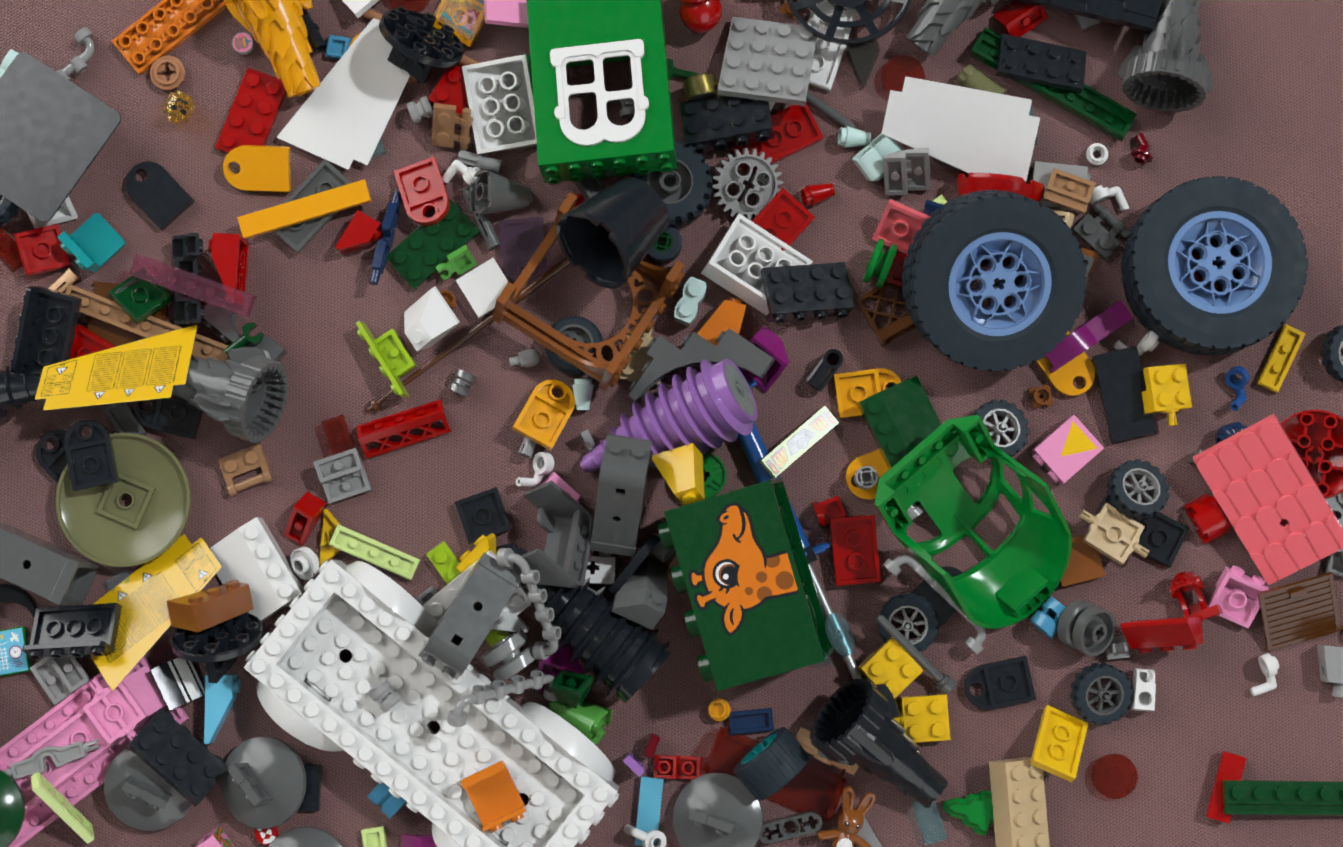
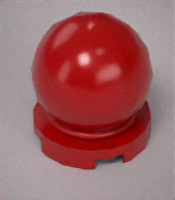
[679,0,722,33]

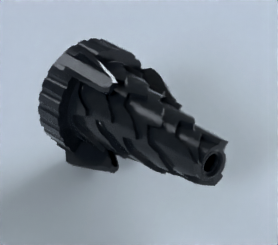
[810,678,947,808]

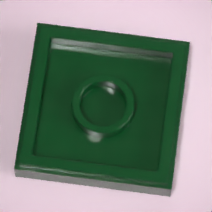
[108,268,173,324]

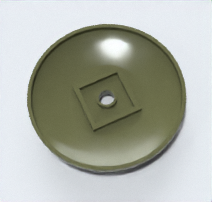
[56,433,191,567]

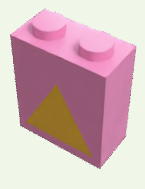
[1031,415,1104,484]

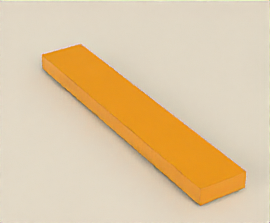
[237,179,372,239]

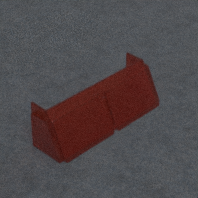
[702,721,847,822]

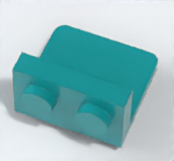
[58,213,126,273]

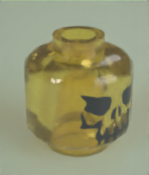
[162,90,195,124]

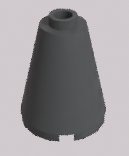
[469,170,533,214]

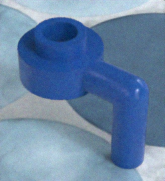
[1225,366,1250,411]

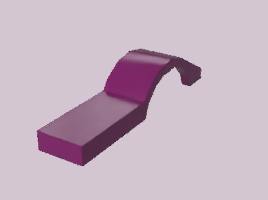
[1041,300,1133,373]

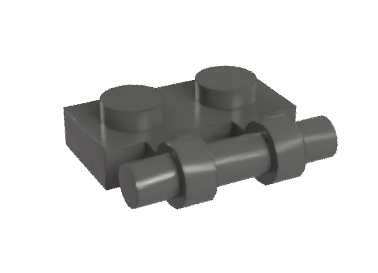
[1072,203,1130,260]

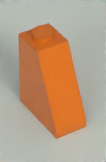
[697,298,746,346]

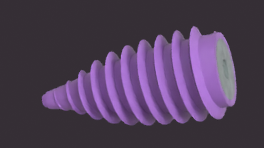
[580,359,758,473]

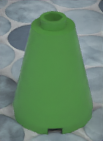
[547,701,613,745]

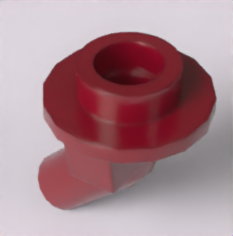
[1131,133,1153,164]

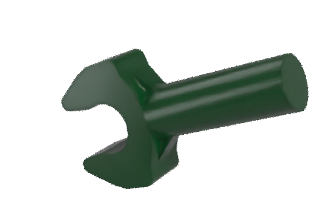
[667,59,698,80]
[224,323,264,356]

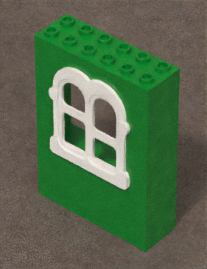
[527,0,677,185]

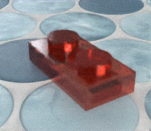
[0,228,22,272]
[322,414,355,455]

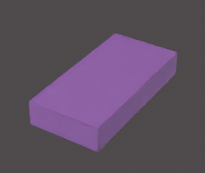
[623,752,646,777]

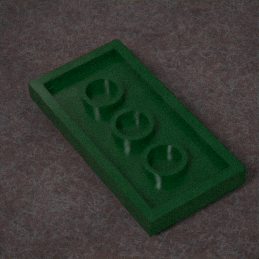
[387,199,481,290]

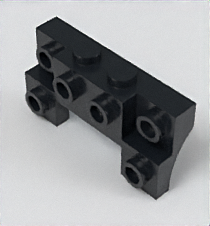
[172,233,205,326]

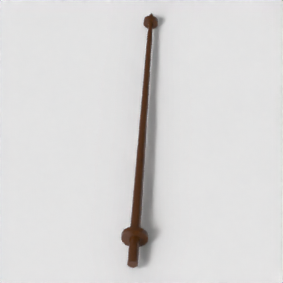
[366,257,571,412]

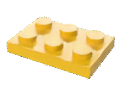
[1030,705,1088,783]

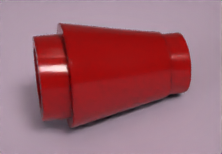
[801,183,835,206]

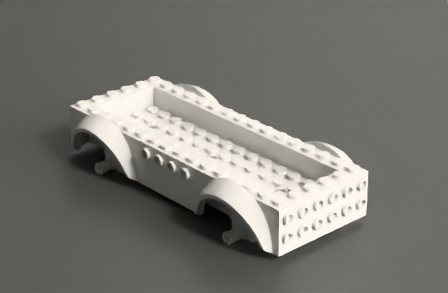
[244,559,619,847]

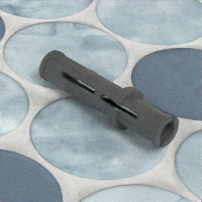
[461,185,501,250]

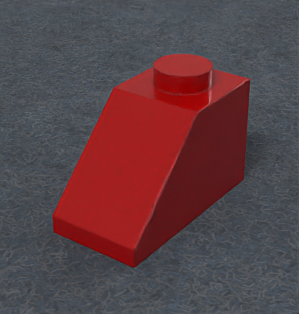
[335,210,383,254]
[284,491,326,546]

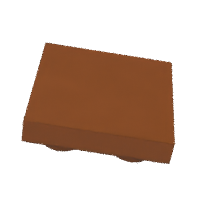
[1060,534,1106,587]

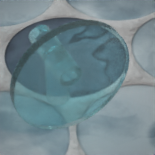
[825,613,855,657]

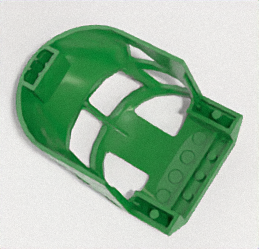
[875,415,1072,629]

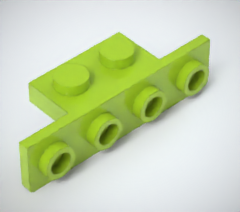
[356,320,417,399]

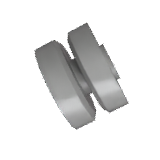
[481,628,535,681]

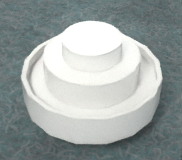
[290,547,320,580]

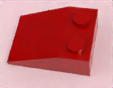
[428,65,473,131]
[208,233,249,307]

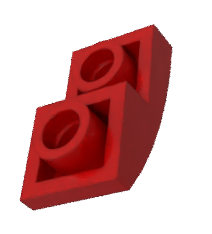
[654,754,703,780]

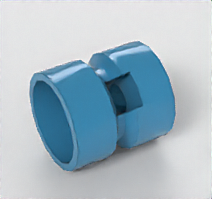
[1029,596,1066,639]
[367,782,407,819]

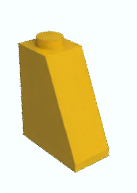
[652,443,705,506]

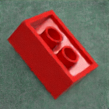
[1120,616,1204,653]

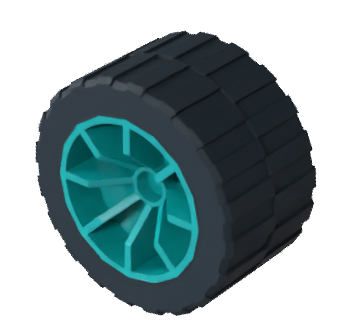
[734,727,809,801]

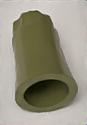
[956,65,1007,95]

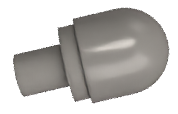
[509,349,540,368]

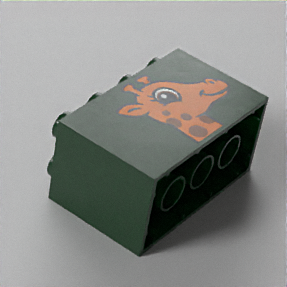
[658,477,834,691]

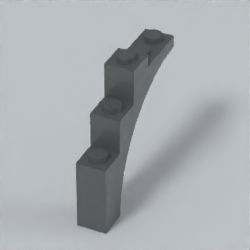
[628,328,775,402]

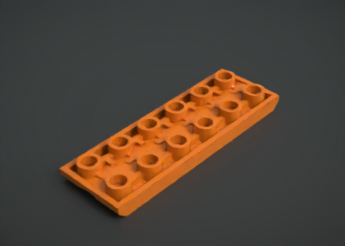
[112,0,227,75]

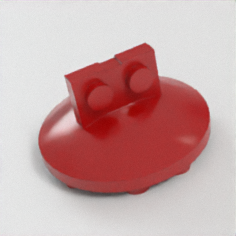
[1280,410,1343,499]

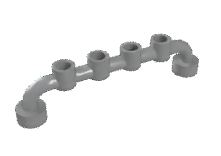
[56,27,94,81]
[496,548,561,660]
[883,555,986,655]
[447,670,558,727]

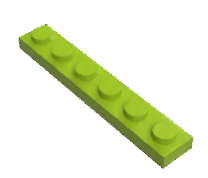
[426,541,521,650]

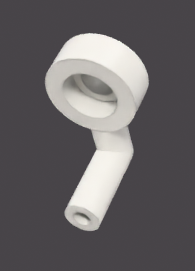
[442,160,481,185]
[1090,185,1130,212]
[1113,331,1159,357]
[516,452,555,487]
[1249,653,1279,697]
[623,824,667,847]

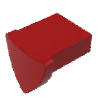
[812,495,847,528]

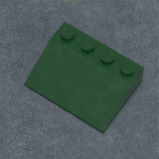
[857,375,941,470]

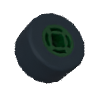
[646,225,682,264]

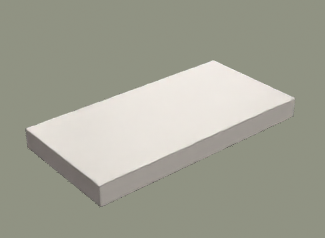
[807,0,857,91]

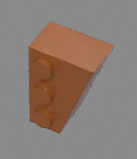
[166,580,254,632]

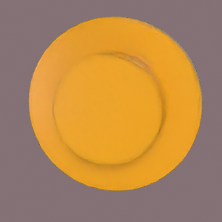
[708,699,731,721]

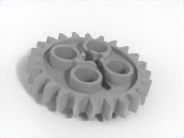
[712,148,783,220]

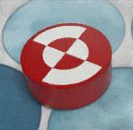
[255,826,279,845]

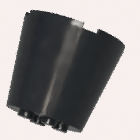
[556,177,669,289]

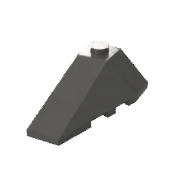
[611,556,668,630]

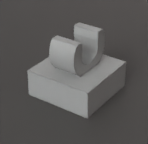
[1105,635,1130,660]

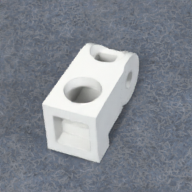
[1129,668,1156,712]

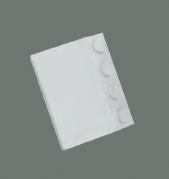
[462,54,537,154]
[701,214,813,315]
[209,517,305,622]

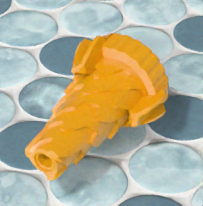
[224,0,320,98]

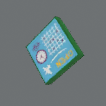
[0,626,32,676]

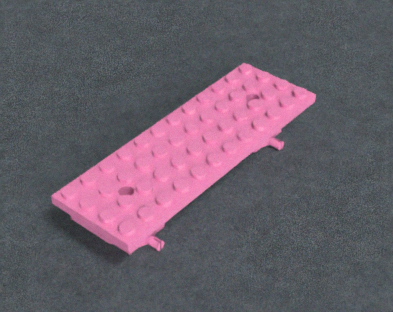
[0,656,189,847]

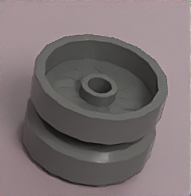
[1057,600,1116,656]

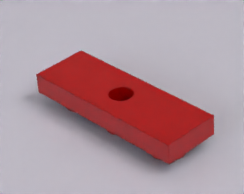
[1205,751,1247,824]

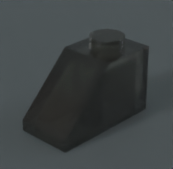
[845,35,880,90]

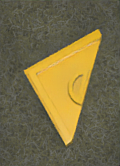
[319,508,341,566]

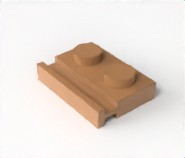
[1042,168,1096,214]

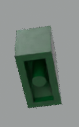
[549,670,594,709]

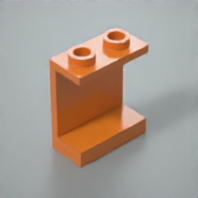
[460,760,527,833]

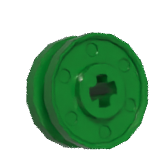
[862,238,898,289]
[702,452,727,499]

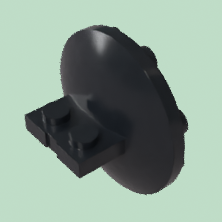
[379,6,464,84]
[170,612,264,683]

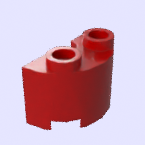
[1183,494,1232,545]

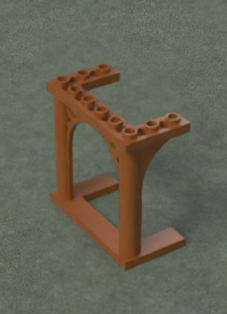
[492,192,685,391]

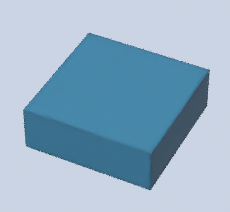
[325,35,352,60]

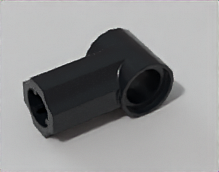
[806,349,843,392]

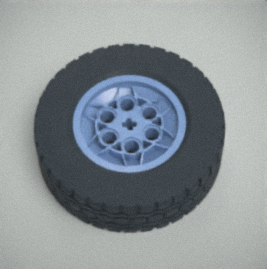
[1121,176,1308,356]
[902,190,1087,371]

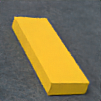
[1256,324,1306,393]

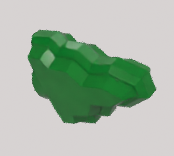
[942,790,994,836]

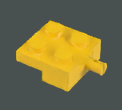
[1141,364,1192,426]
[857,637,924,699]
[894,694,951,743]

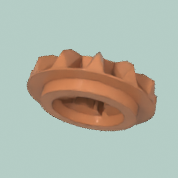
[150,56,186,91]

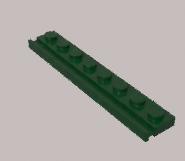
[969,27,1137,142]
[1223,780,1343,815]

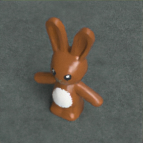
[817,786,876,847]

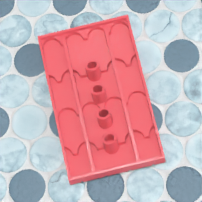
[1193,414,1343,586]

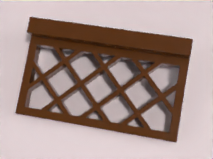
[855,281,916,347]

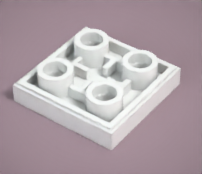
[456,258,508,319]

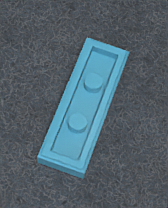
[634,776,664,846]

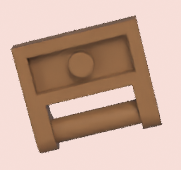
[217,443,274,497]

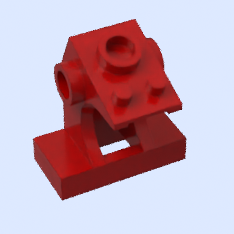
[1169,571,1223,621]

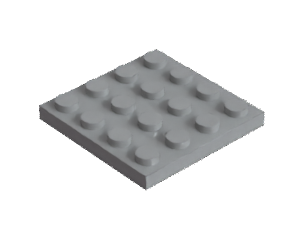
[718,17,819,106]

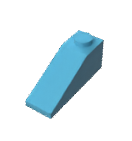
[204,674,241,744]

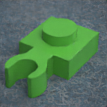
[436,245,478,280]

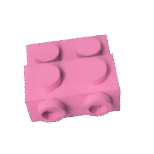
[1208,565,1269,629]

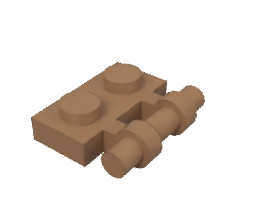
[431,103,473,150]

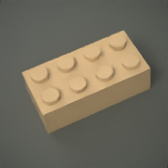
[989,757,1050,847]

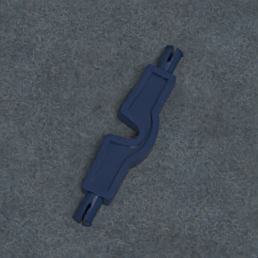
[369,191,401,285]

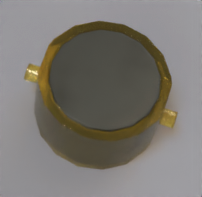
[682,74,719,101]

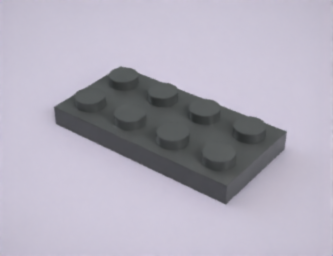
[274,159,351,254]

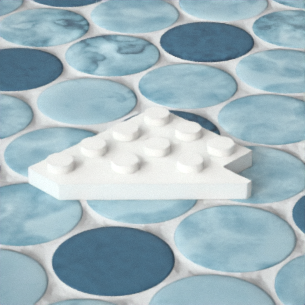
[422,550,531,633]

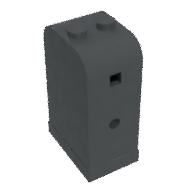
[590,434,652,557]
[0,522,101,606]
[418,553,521,680]

